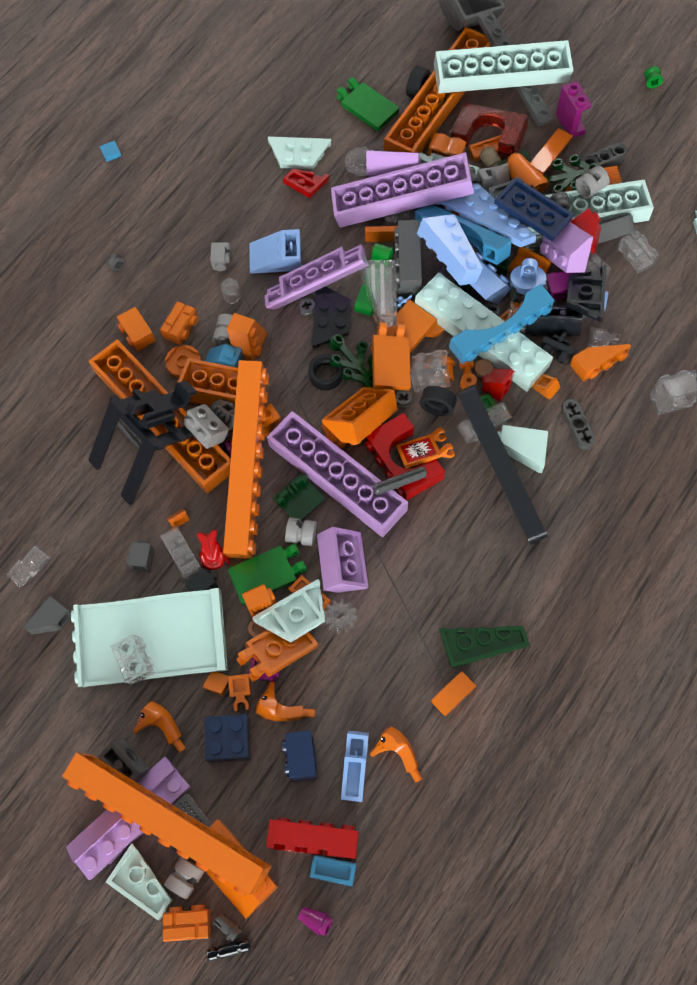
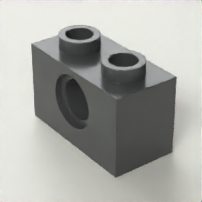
[98,738,150,782]

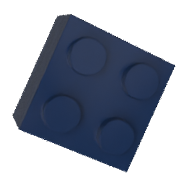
[205,714,251,763]
[282,730,318,782]

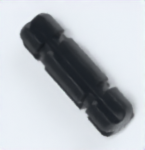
[207,939,251,961]

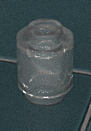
[221,278,241,304]

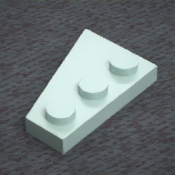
[106,843,173,920]

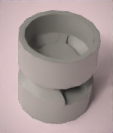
[575,166,610,199]
[212,314,233,346]
[285,517,317,546]
[164,857,205,900]

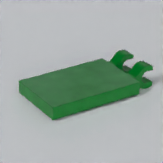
[336,77,399,132]
[227,544,307,605]

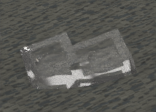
[7,545,51,587]

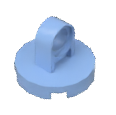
[510,258,546,295]

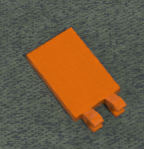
[370,299,437,354]
[372,322,411,391]
[236,630,318,682]

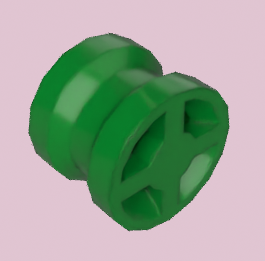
[644,66,663,88]

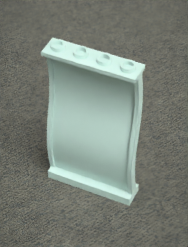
[71,588,228,688]

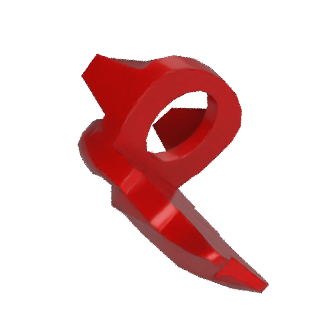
[197,530,230,570]

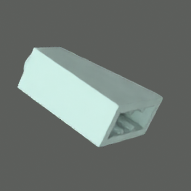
[497,425,548,473]

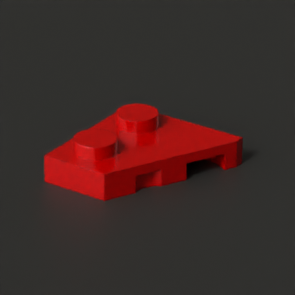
[283,169,329,198]

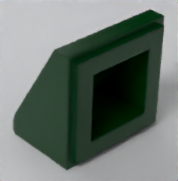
[491,260,510,277]

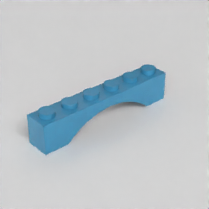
[415,205,511,265]
[449,284,554,364]

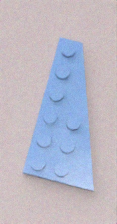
[436,183,536,247]

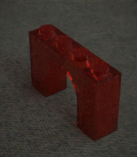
[450,102,528,156]

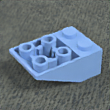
[249,229,302,274]

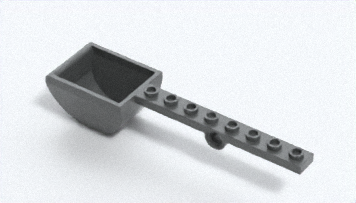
[438,0,554,127]

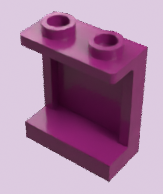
[556,81,592,138]

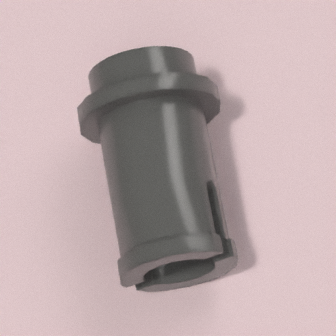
[508,282,522,304]
[213,912,242,942]

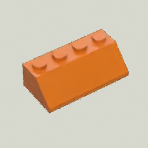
[178,358,238,406]
[322,387,398,445]
[205,819,279,919]

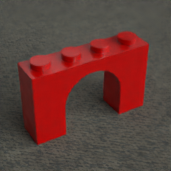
[364,413,445,501]

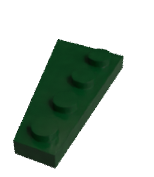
[439,626,530,669]

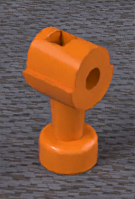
[459,360,477,390]

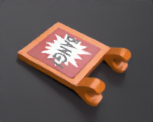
[396,427,455,469]

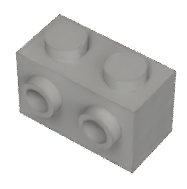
[183,404,229,449]

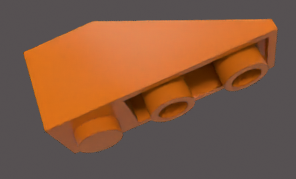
[570,344,631,381]

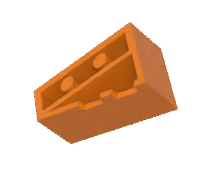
[227,313,268,361]

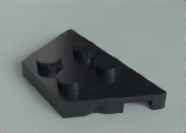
[566,265,607,322]
[312,286,351,348]

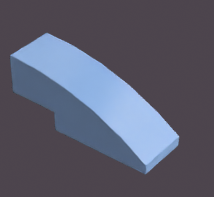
[341,731,369,802]

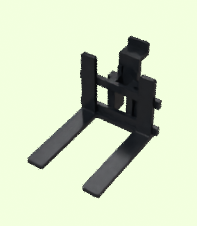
[89,380,197,505]

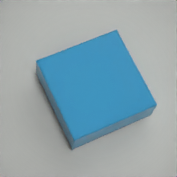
[99,141,121,162]

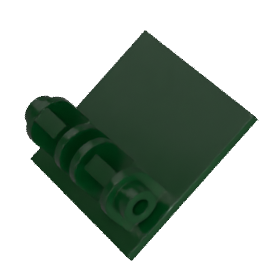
[272,473,326,521]

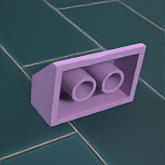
[366,151,421,178]
[540,222,593,273]
[317,527,369,593]

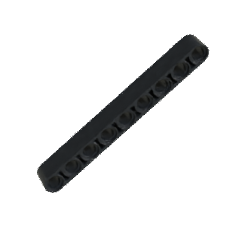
[457,384,548,545]

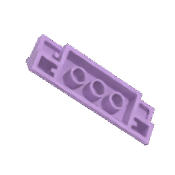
[264,245,369,310]
[66,756,191,880]

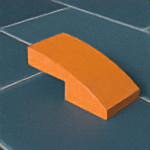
[431,672,476,716]

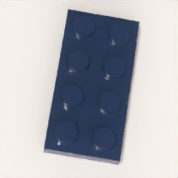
[494,177,574,241]

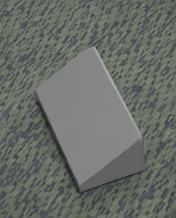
[491,163,510,186]

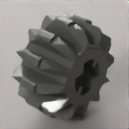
[210,399,235,430]

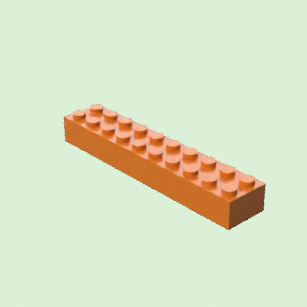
[384,27,492,153]
[89,339,231,494]
[223,360,269,559]
[62,752,272,896]

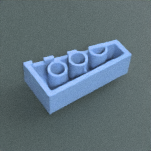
[417,214,483,285]

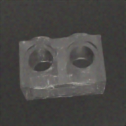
[110,635,155,685]

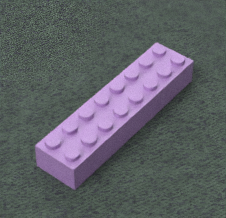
[331,152,474,228]
[267,411,408,538]

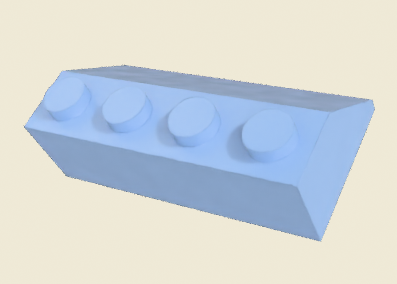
[470,244,512,304]

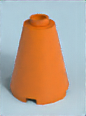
[506,153,550,193]

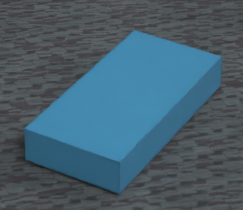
[309,855,357,886]

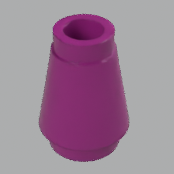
[298,907,333,936]

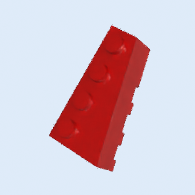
[266,817,359,859]

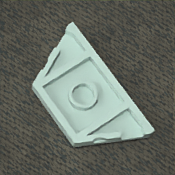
[268,136,331,169]
[253,579,325,642]

